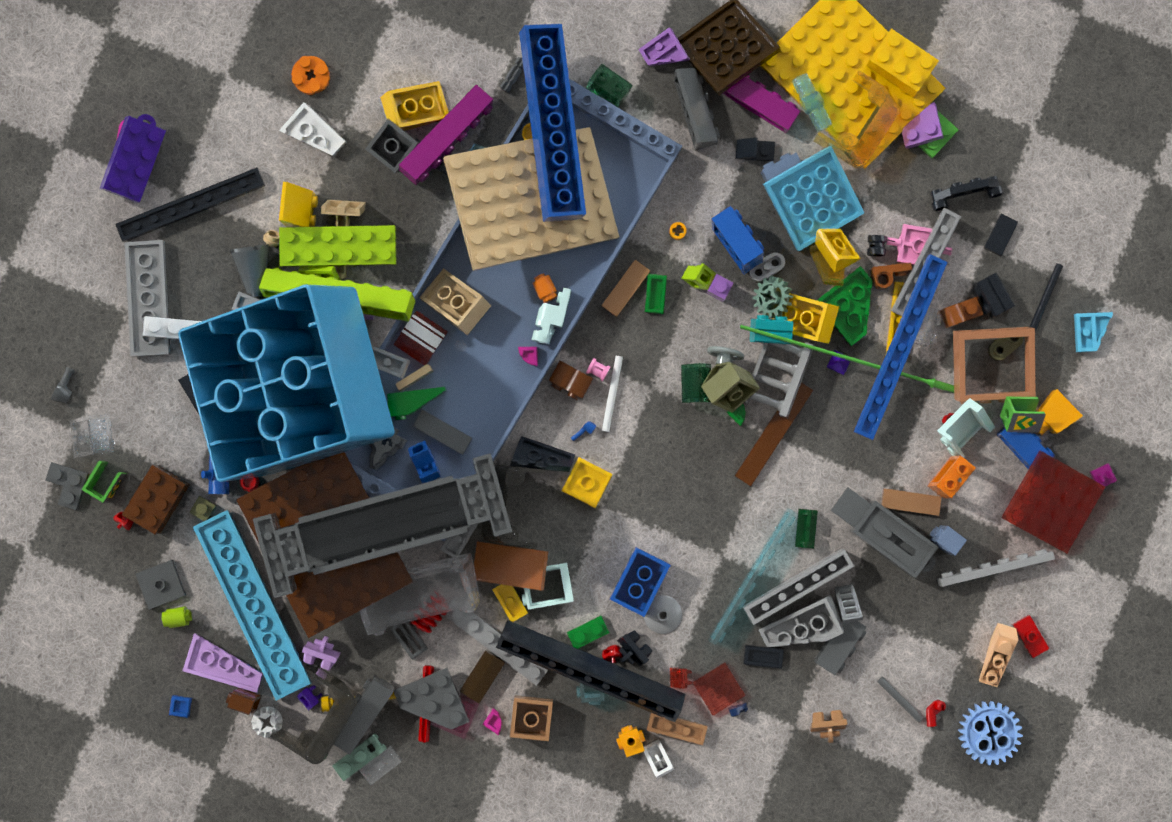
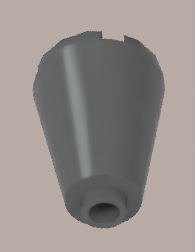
[230,244,269,297]

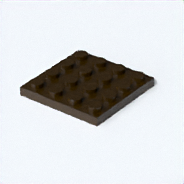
[678,0,781,96]

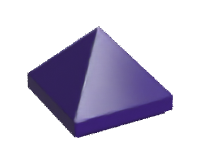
[827,350,850,375]

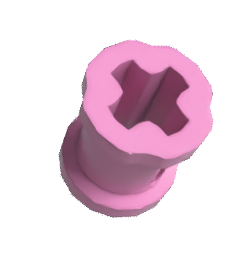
[586,358,610,382]

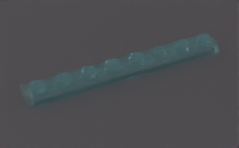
[708,508,796,645]

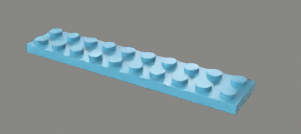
[193,510,312,701]

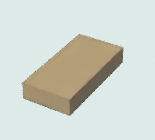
[396,364,433,391]

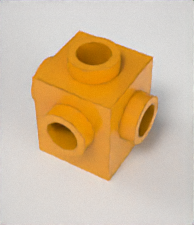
[616,725,645,758]

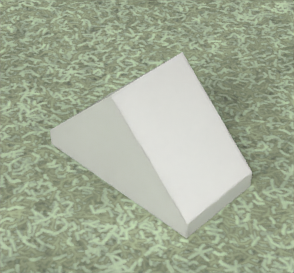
[644,739,674,779]

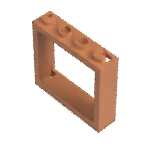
[953,327,1036,404]

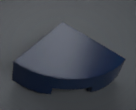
[728,703,748,717]

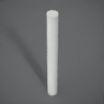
[602,356,623,432]

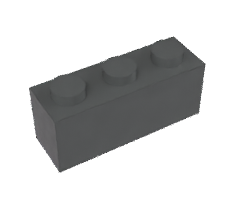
[813,617,866,675]

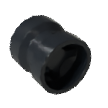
[867,235,887,257]

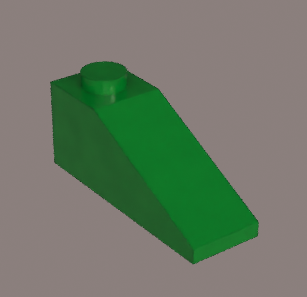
[387,387,447,421]

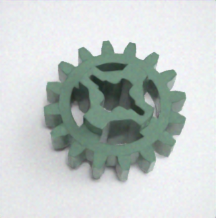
[752,276,793,319]

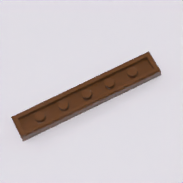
[735,382,813,486]

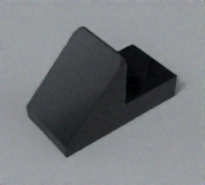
[735,137,775,162]

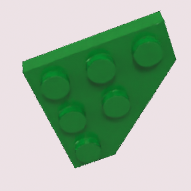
[817,266,873,347]

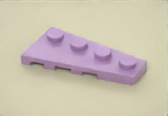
[183,633,263,693]

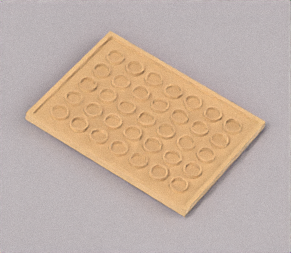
[443,127,619,271]

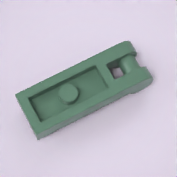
[332,733,387,781]

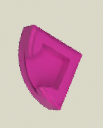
[518,347,538,366]
[482,708,502,735]

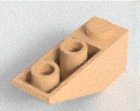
[979,623,1018,687]

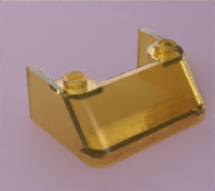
[813,70,900,168]

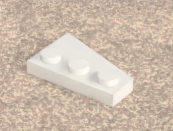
[279,103,346,156]

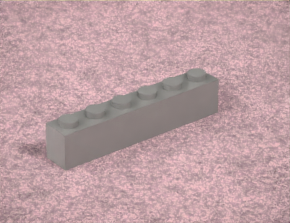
[742,549,854,625]

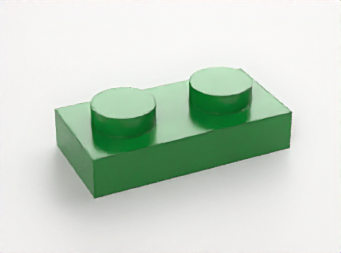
[567,615,610,649]

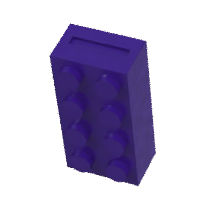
[99,114,166,203]

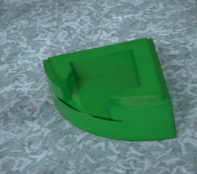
[727,404,746,426]

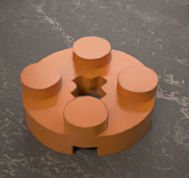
[291,56,330,95]

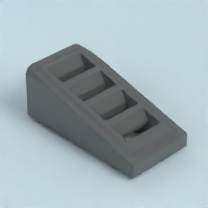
[834,584,863,623]

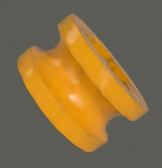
[669,222,686,240]

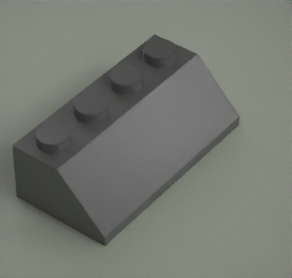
[673,68,720,151]

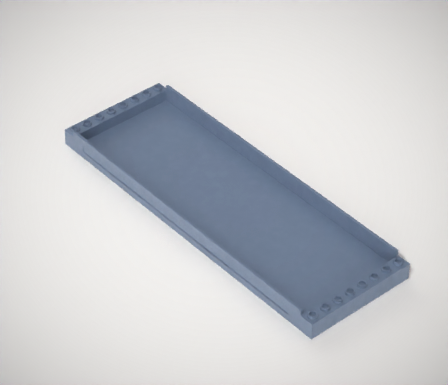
[345,79,682,542]

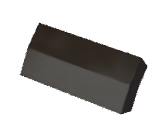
[460,650,505,704]

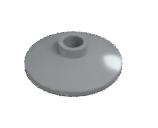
[644,595,682,634]

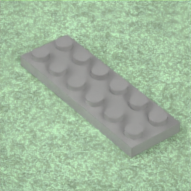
[125,240,171,357]

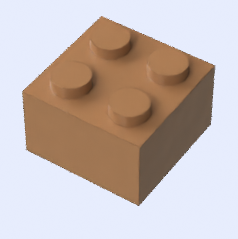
[510,695,553,741]

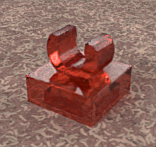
[670,667,692,689]

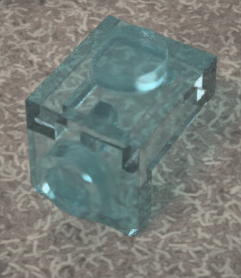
[576,683,605,705]

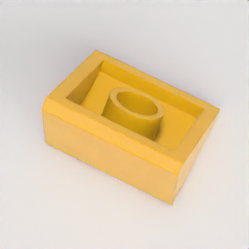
[815,229,861,273]

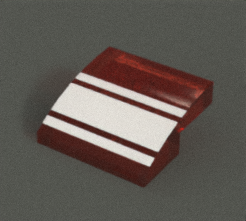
[394,311,448,366]

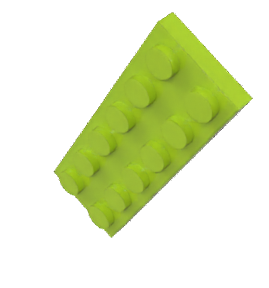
[279,225,396,267]

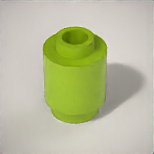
[162,606,192,628]

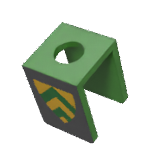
[1000,396,1046,433]
[81,461,127,503]

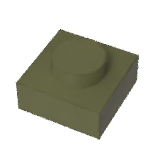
[189,496,217,521]

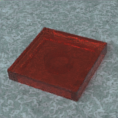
[692,662,746,715]

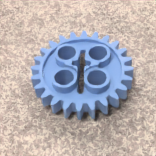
[958,701,1023,765]

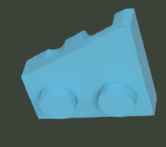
[1074,312,1113,352]

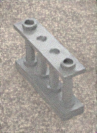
[744,342,813,419]

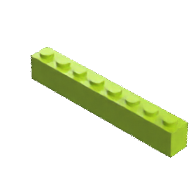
[259,268,416,322]

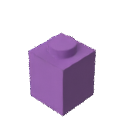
[706,274,733,302]

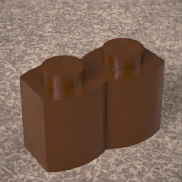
[549,361,594,400]
[226,688,262,716]

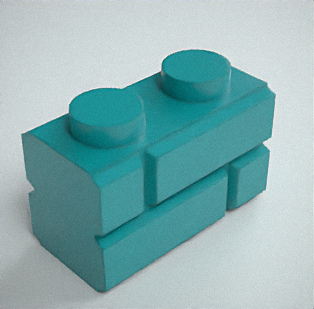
[749,315,793,344]

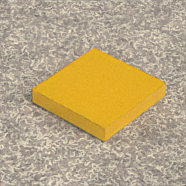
[561,457,613,508]

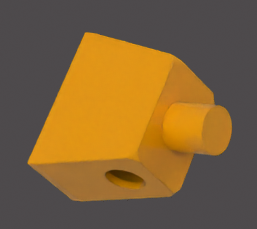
[1037,389,1083,436]

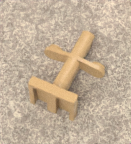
[321,200,366,279]

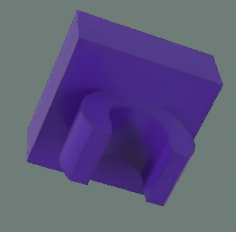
[296,685,323,711]

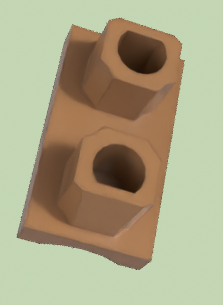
[810,710,847,743]

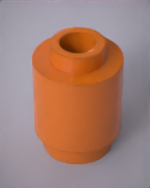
[532,273,558,303]

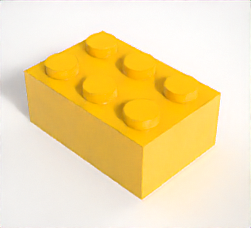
[866,28,939,97]

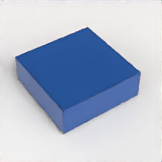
[169,695,192,718]

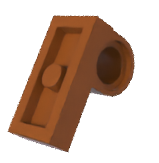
[870,263,912,290]
[940,297,983,328]

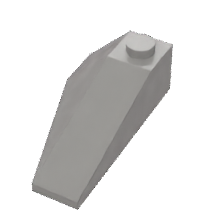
[759,595,844,647]

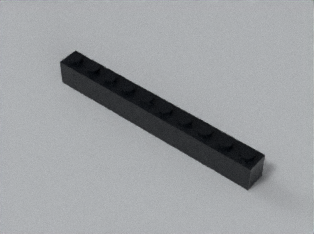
[496,620,686,722]

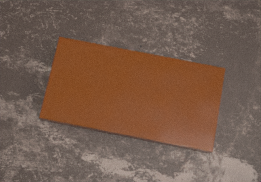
[472,542,548,590]

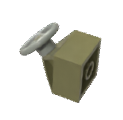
[701,346,760,413]

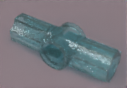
[792,73,832,132]

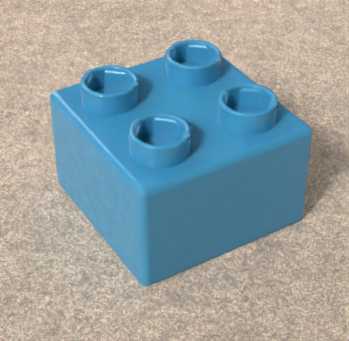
[178,284,395,482]

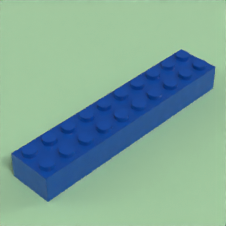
[519,24,586,222]

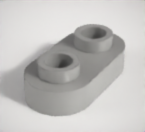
[749,252,785,282]

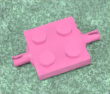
[886,224,952,265]

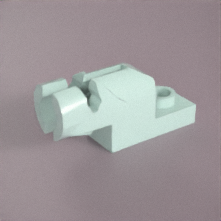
[532,288,571,345]

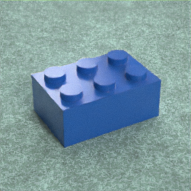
[711,206,764,275]
[610,547,671,617]

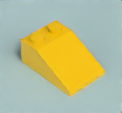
[380,81,449,131]
[279,181,318,227]
[772,293,839,344]

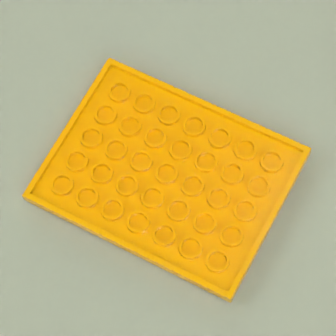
[761,0,946,169]

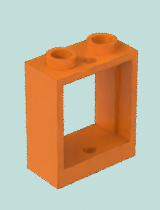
[928,455,976,498]

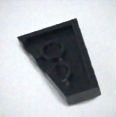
[510,436,575,472]

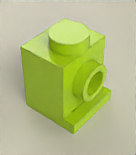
[681,263,716,290]

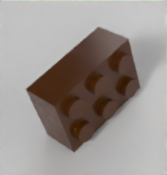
[122,465,190,534]

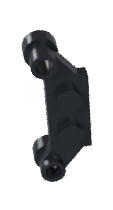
[931,176,1004,211]

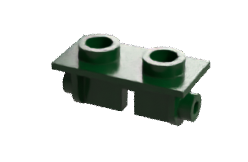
[795,509,818,549]

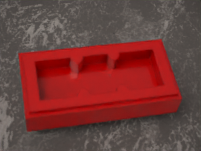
[1012,615,1050,658]

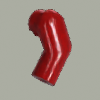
[926,700,946,727]

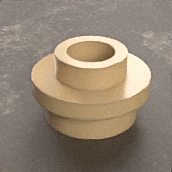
[263,230,279,247]

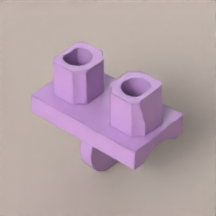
[302,636,341,671]

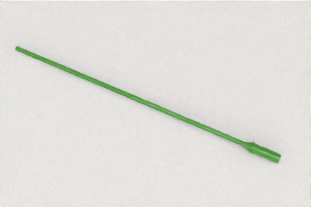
[740,325,954,393]

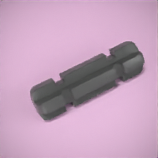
[500,57,524,93]

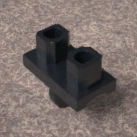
[617,630,653,667]

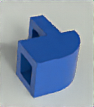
[408,440,441,484]

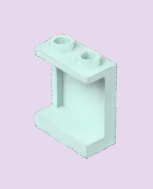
[937,398,995,458]

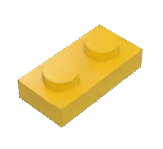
[492,584,528,622]

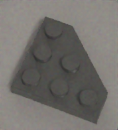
[394,667,470,730]

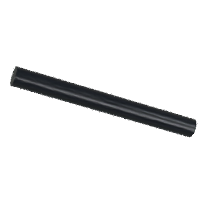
[1029,263,1063,332]

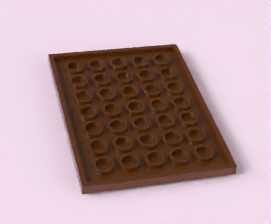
[236,452,413,638]

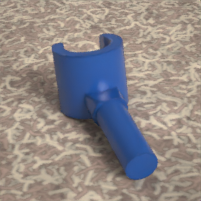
[571,421,596,441]

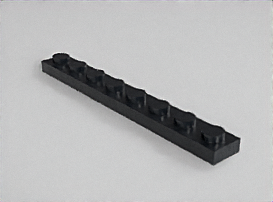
[115,167,265,242]

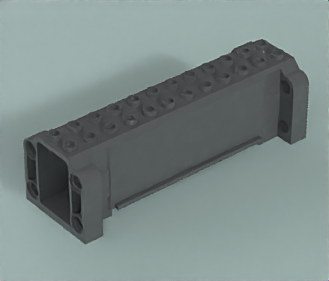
[253,453,512,598]

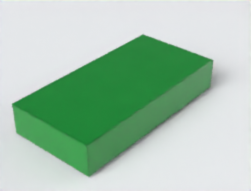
[645,274,667,314]

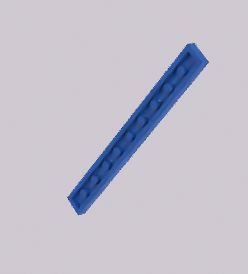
[854,254,948,440]

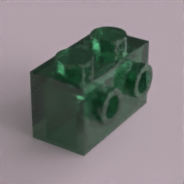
[586,64,633,108]
[681,363,711,403]

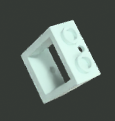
[522,562,574,609]

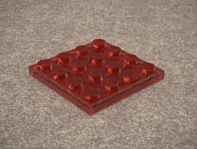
[1001,450,1105,554]

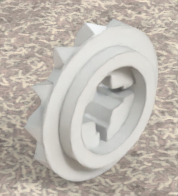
[251,706,283,738]

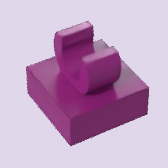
[1090,463,1117,489]

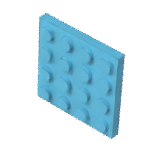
[763,146,864,251]

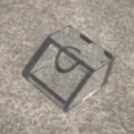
[70,414,115,458]

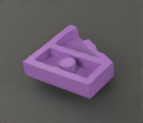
[639,27,690,66]
[902,102,944,149]

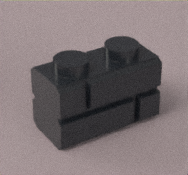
[973,273,1015,318]

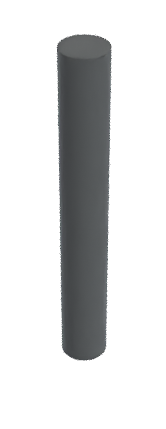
[877,676,924,723]

